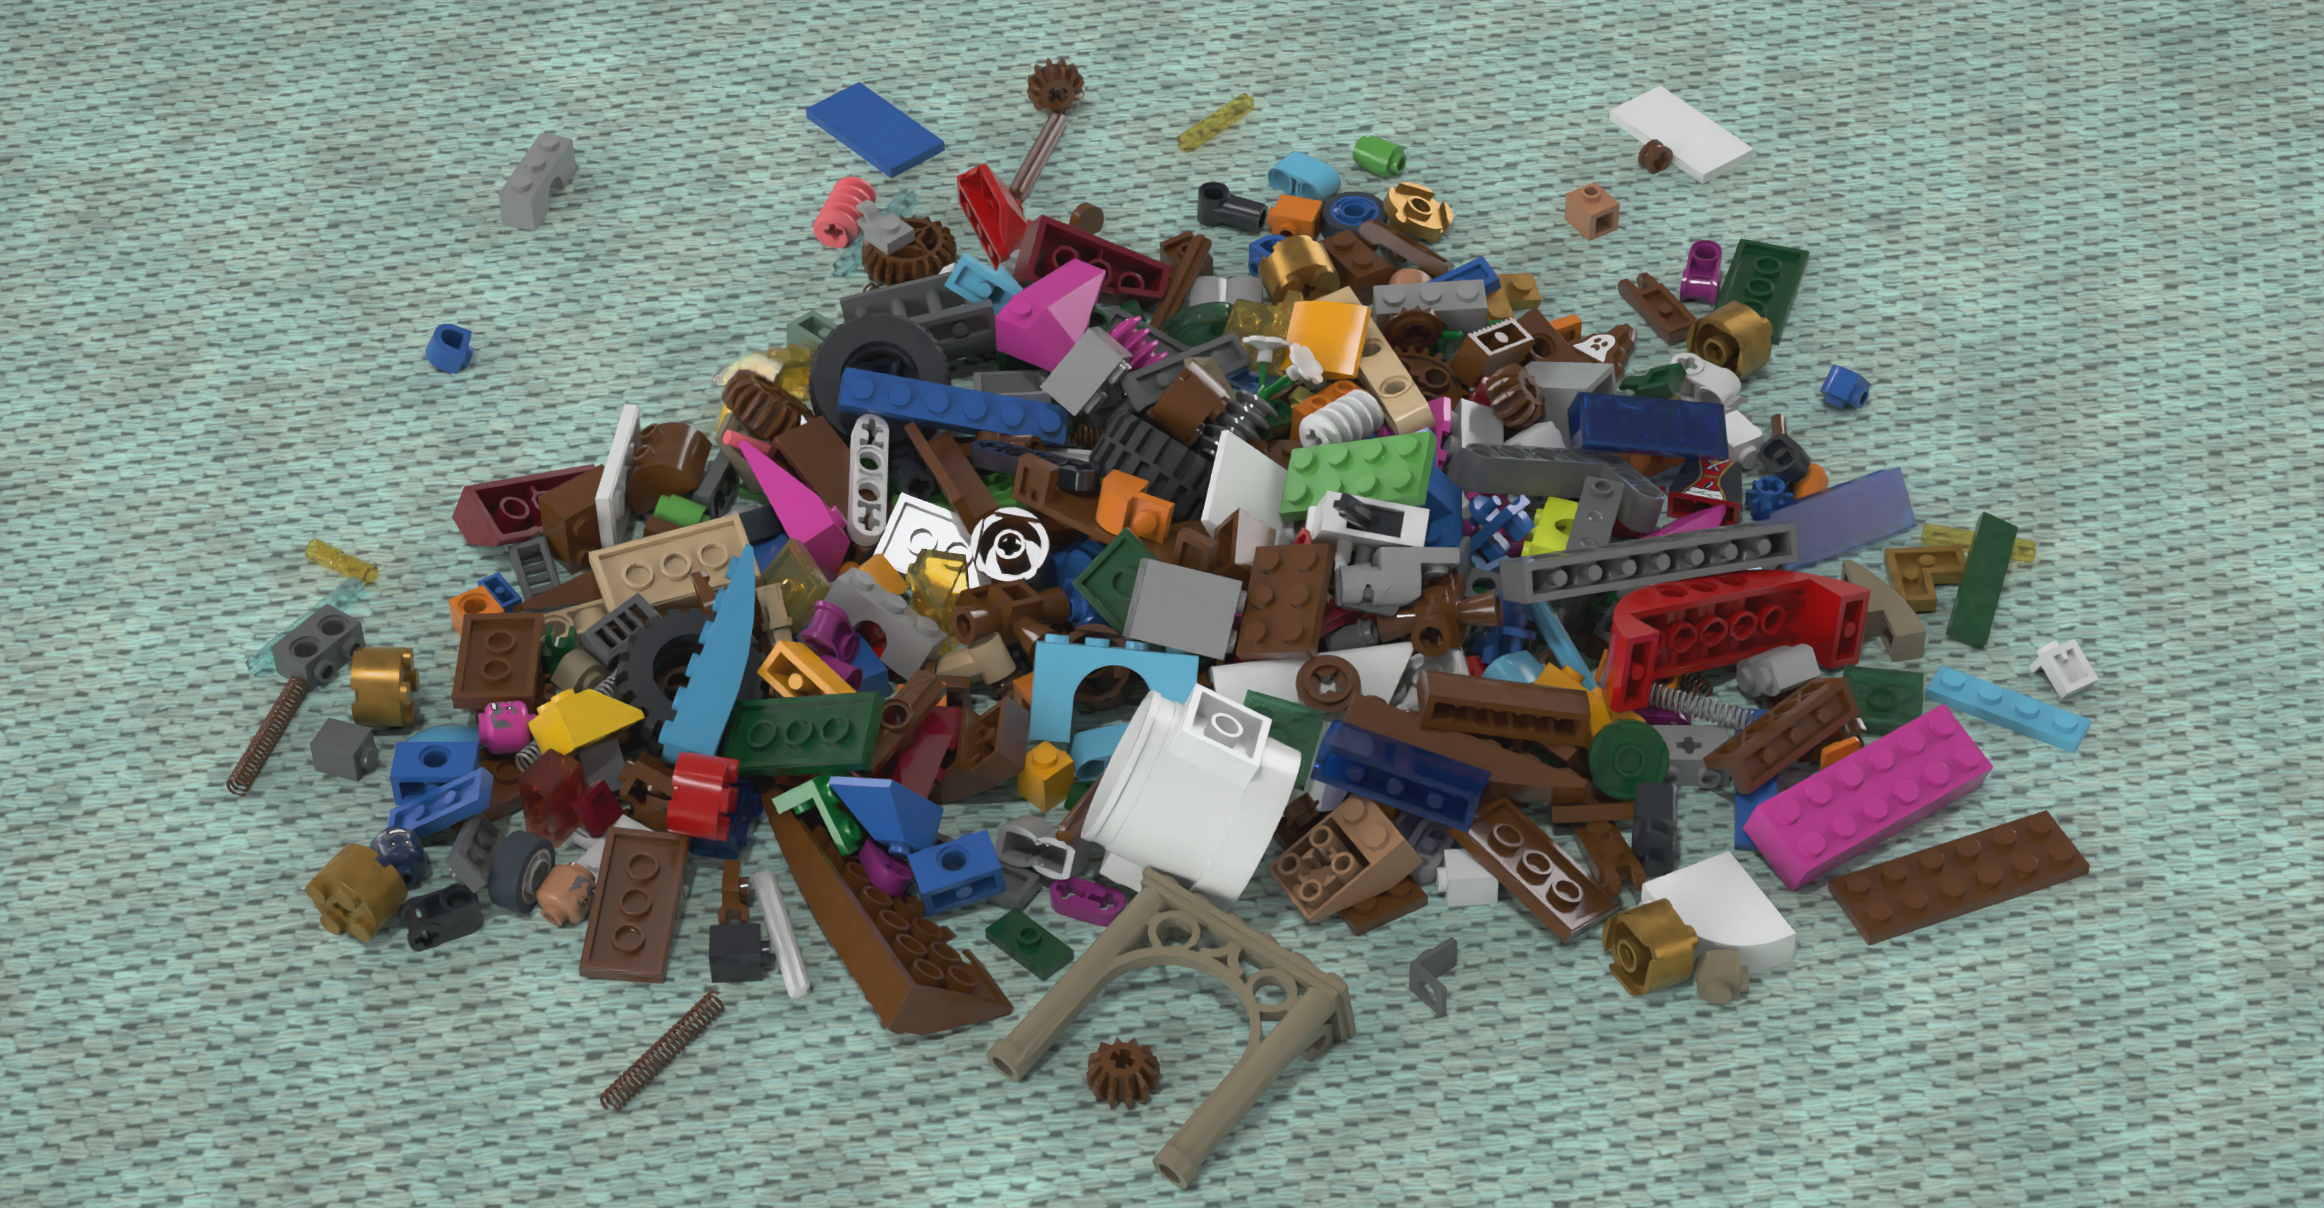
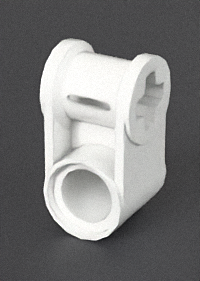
[1671,353,1741,409]

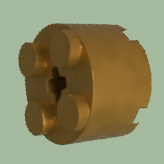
[1258,235,1340,320]
[1686,301,1773,380]
[350,647,420,727]
[305,843,408,942]
[1602,898,1699,996]

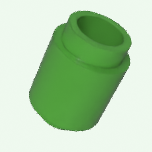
[1353,135,1407,179]
[653,494,711,527]

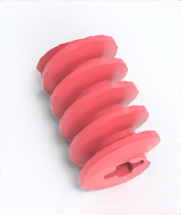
[813,177,877,249]

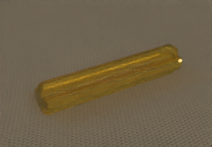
[1177,93,1255,153]
[1921,523,2037,563]

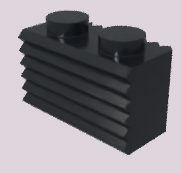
[1631,782,1678,877]

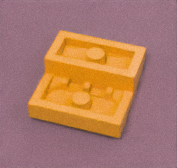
[1280,301,1372,380]

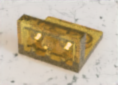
[1222,289,1304,377]

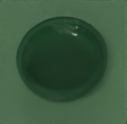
[1162,302,1238,348]

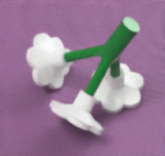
[1242,335,1328,401]

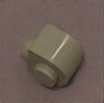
[550,649,608,694]
[1695,949,1749,1005]

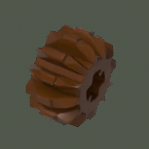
[1027,57,1084,116]
[1486,363,1545,431]
[1086,1037,1160,1111]

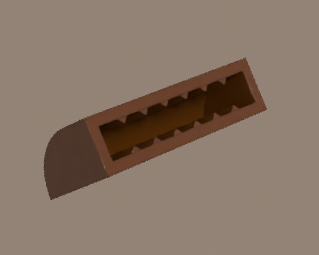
[767,415,895,566]
[1416,670,1591,747]

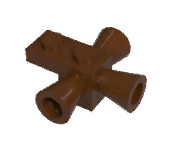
[1377,571,1503,657]
[952,579,1070,664]

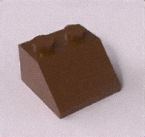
[1318,229,1402,306]
[538,464,605,575]

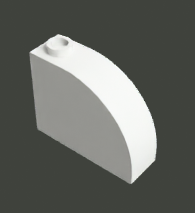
[1638,851,1796,972]

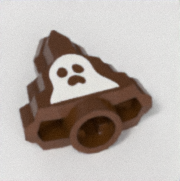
[1567,323,1638,384]

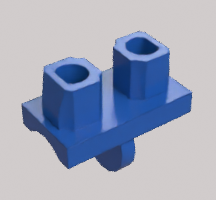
[1468,494,1536,562]
[1472,592,1537,664]

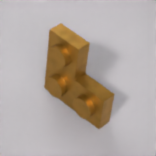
[1486,273,1542,321]
[1883,545,1966,612]

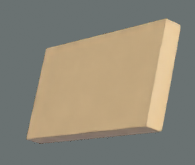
[589,513,762,621]

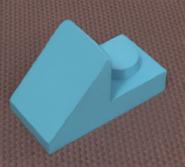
[944,252,1023,316]

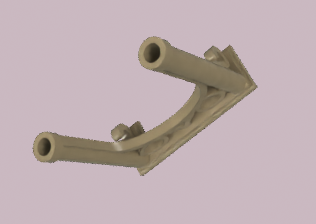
[986,866,1357,1190]

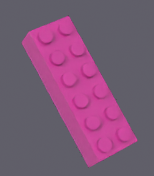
[1743,703,1994,892]

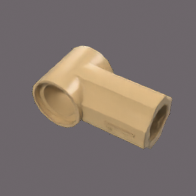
[935,632,1016,684]

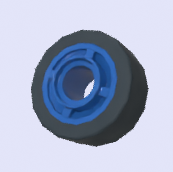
[1321,191,1388,246]

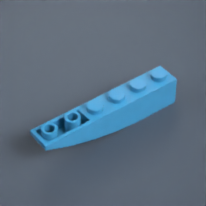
[658,544,755,765]

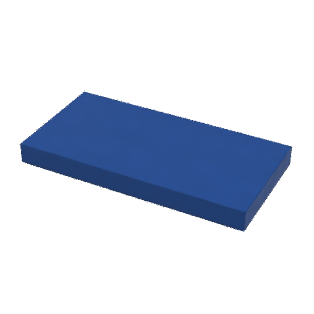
[806,82,945,178]

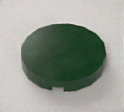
[1587,719,1669,801]

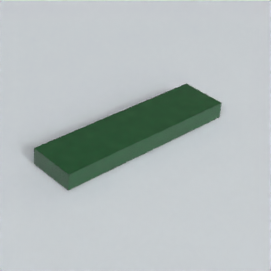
[1945,511,2019,649]

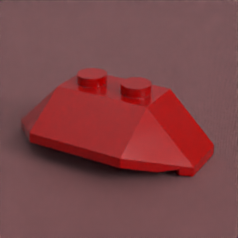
[957,163,1032,271]

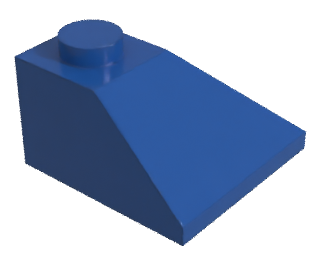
[829,776,944,859]

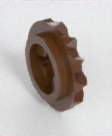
[1384,305,1443,351]
[1295,655,1361,716]

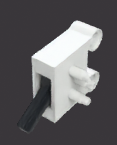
[1305,491,1430,572]

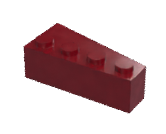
[1013,214,1172,309]

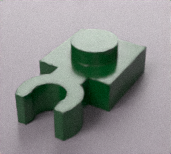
[541,624,583,683]

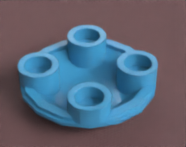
[407,724,480,746]

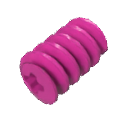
[1107,315,1168,373]

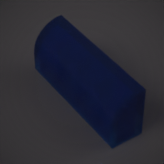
[1567,391,1729,462]
[1752,467,1917,571]
[1310,718,1491,833]

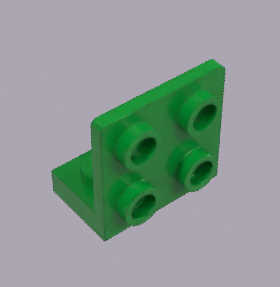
[772,771,871,857]

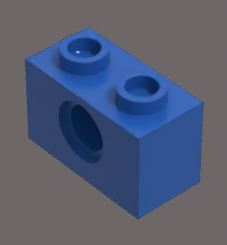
[390,742,483,805]
[907,829,1007,918]

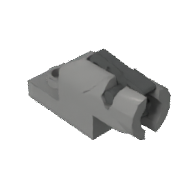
[1334,547,1460,617]

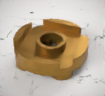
[1383,182,1453,243]

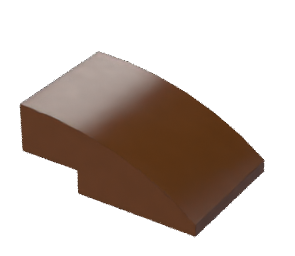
[927,696,1031,805]

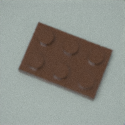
[1236,543,1335,661]
[452,613,545,709]

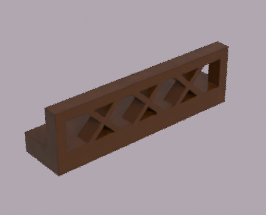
[904,421,1000,536]
[1703,677,1860,794]

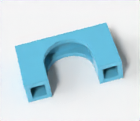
[1028,634,1199,743]

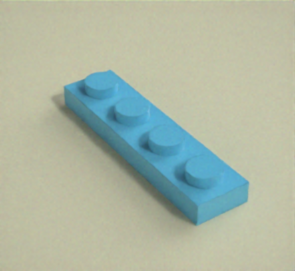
[1925,665,2091,754]

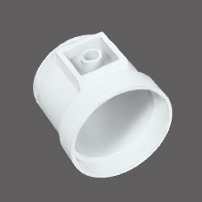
[1081,683,1301,913]

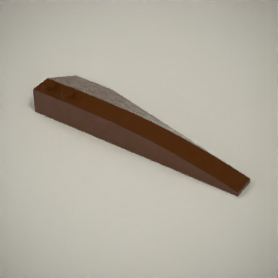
[753,776,1014,1036]

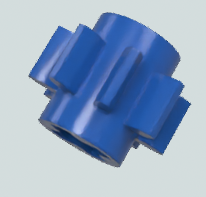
[1745,476,1794,520]

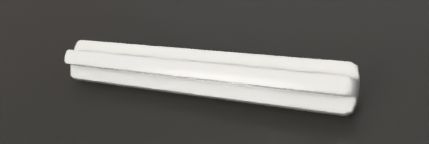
[753,869,811,999]

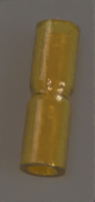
[305,538,379,587]

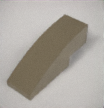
[1840,559,1927,663]

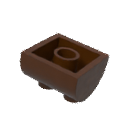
[626,422,712,516]

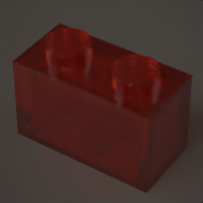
[517,748,585,849]

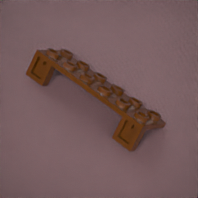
[1011,452,1219,574]

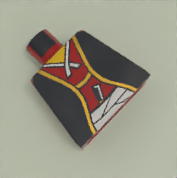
[1666,449,1742,526]

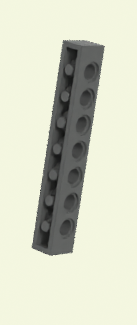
[1499,519,1799,604]

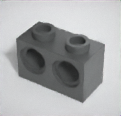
[271,603,366,692]

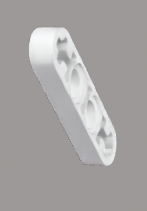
[847,414,889,546]

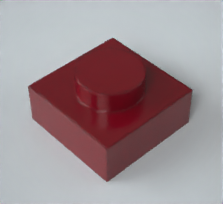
[570,779,625,837]

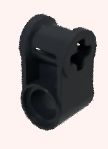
[398,883,484,952]

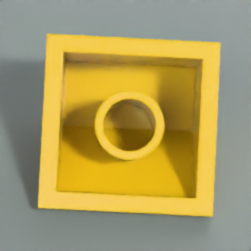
[527,688,645,767]

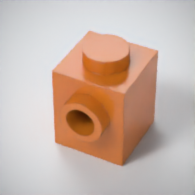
[1267,194,1322,241]

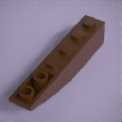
[1335,693,1588,804]

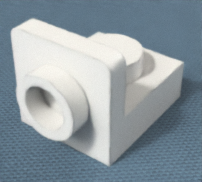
[2029,639,2099,699]

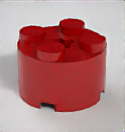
[667,752,740,842]

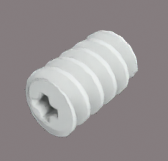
[1299,390,1384,448]

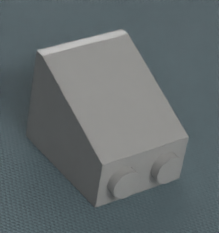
[1521,361,1620,451]
[1122,558,1247,660]

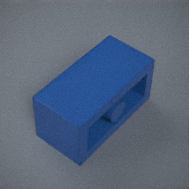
[477,572,523,613]

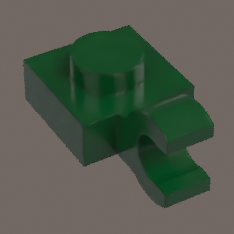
[1619,362,1687,404]

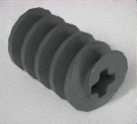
[1196,389,1278,465]

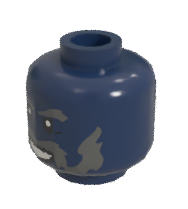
[369,826,427,888]

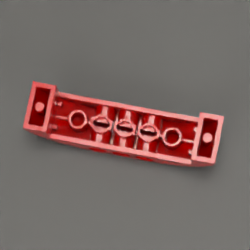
[1602,569,1871,713]

